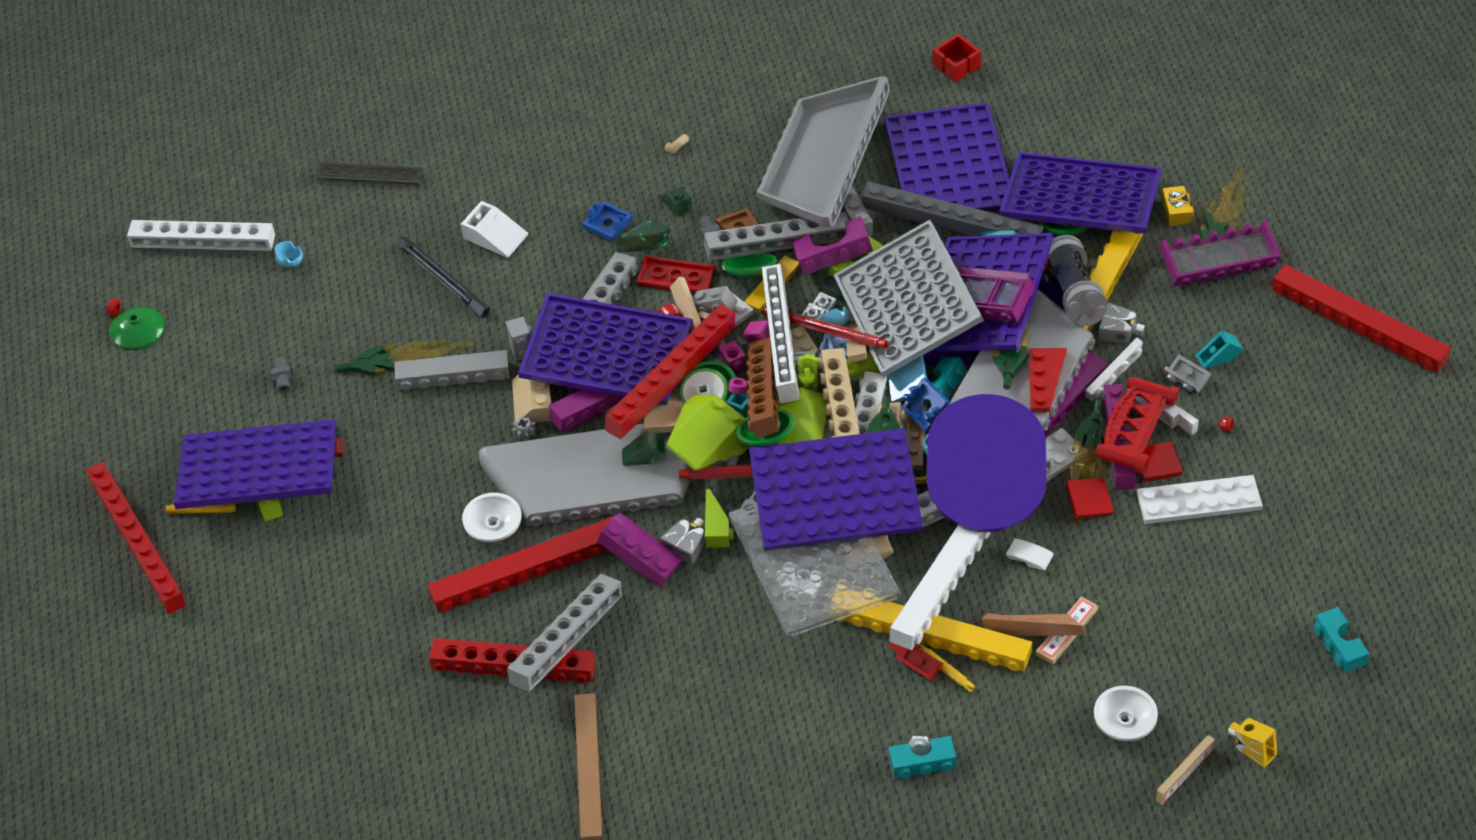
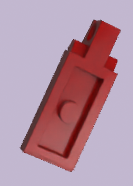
[889,642,944,681]

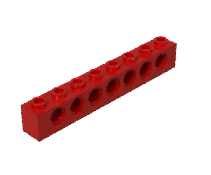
[429,638,596,683]

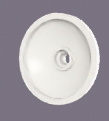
[462,493,522,542]
[1094,686,1158,741]

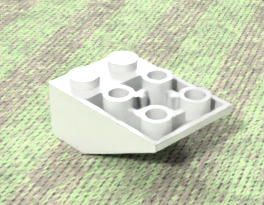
[461,201,528,258]

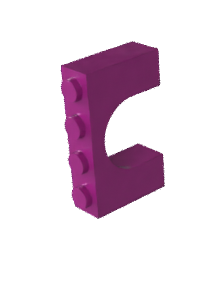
[792,216,873,275]

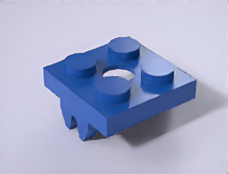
[582,201,633,242]
[902,378,950,432]

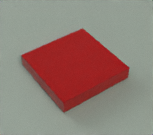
[1141,442,1182,482]
[1065,478,1114,519]

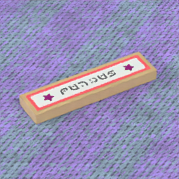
[1036,596,1098,665]
[1156,735,1215,805]

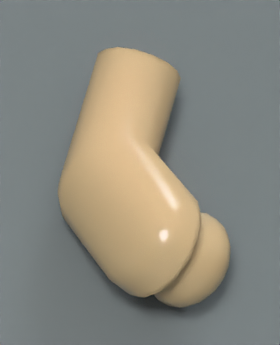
[665,134,689,154]

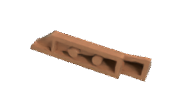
[982,613,1085,637]

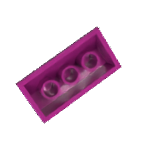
[597,513,684,588]

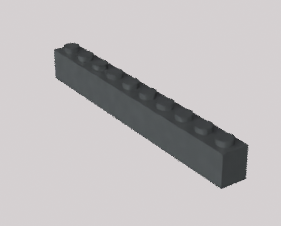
[862,181,1044,236]

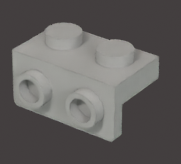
[1164,354,1211,393]

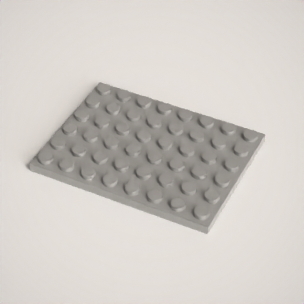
[834,220,984,377]

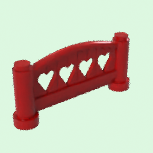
[1095,377,1180,474]

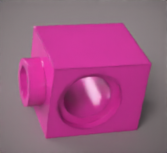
[742,320,770,344]
[718,340,746,372]

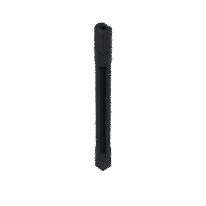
[396,237,491,318]

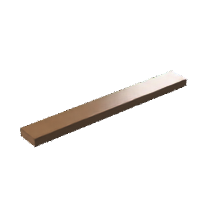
[574,693,603,840]

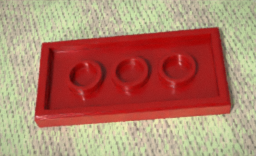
[636,256,716,294]

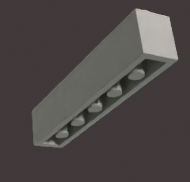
[395,350,510,391]

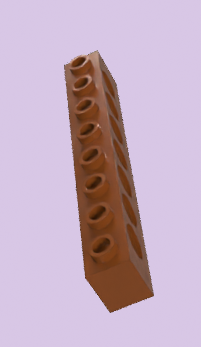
[747,337,779,438]

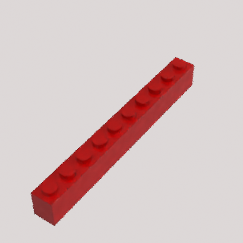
[1272,264,1451,373]
[605,304,736,440]
[85,462,186,615]
[427,517,613,613]

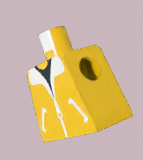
[1228,718,1277,768]

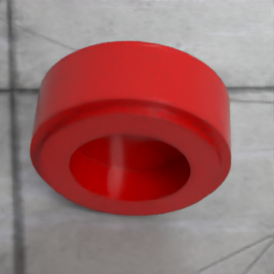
[106,298,121,317]

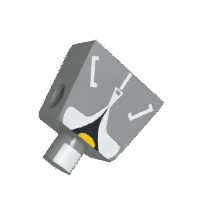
[1098,303,1145,343]
[660,518,706,565]

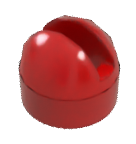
[1218,417,1234,433]

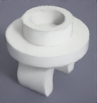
[909,736,930,756]

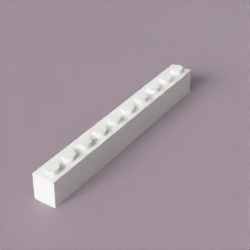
[762,264,800,403]
[889,525,990,650]

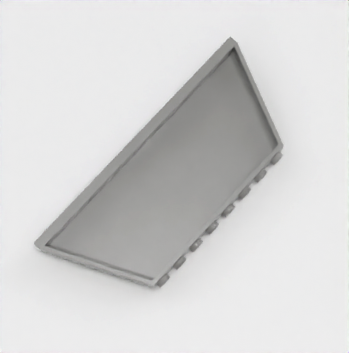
[757,76,889,227]
[948,289,1095,431]
[479,424,691,526]

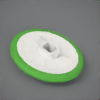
[679,368,729,405]

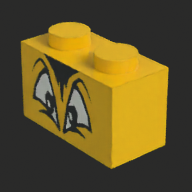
[1162,186,1194,226]

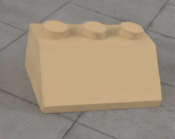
[512,375,552,423]

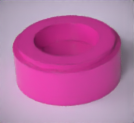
[728,378,748,394]

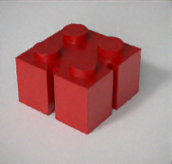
[932,33,982,82]

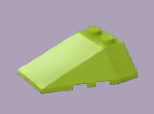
[774,387,828,445]
[666,395,750,471]

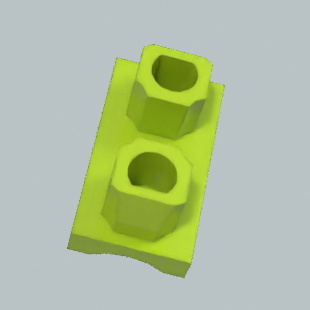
[798,354,818,390]

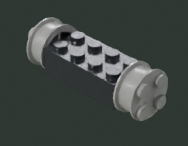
[1048,235,1108,326]

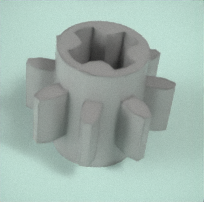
[512,417,536,441]

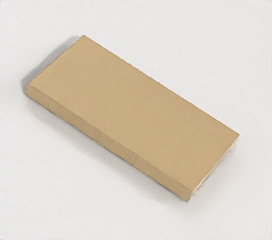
[644,388,683,434]

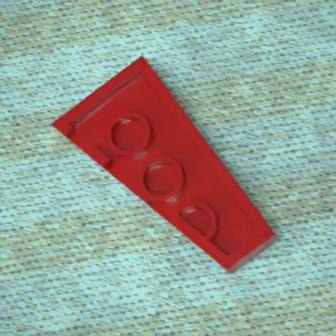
[1028,348,1067,412]

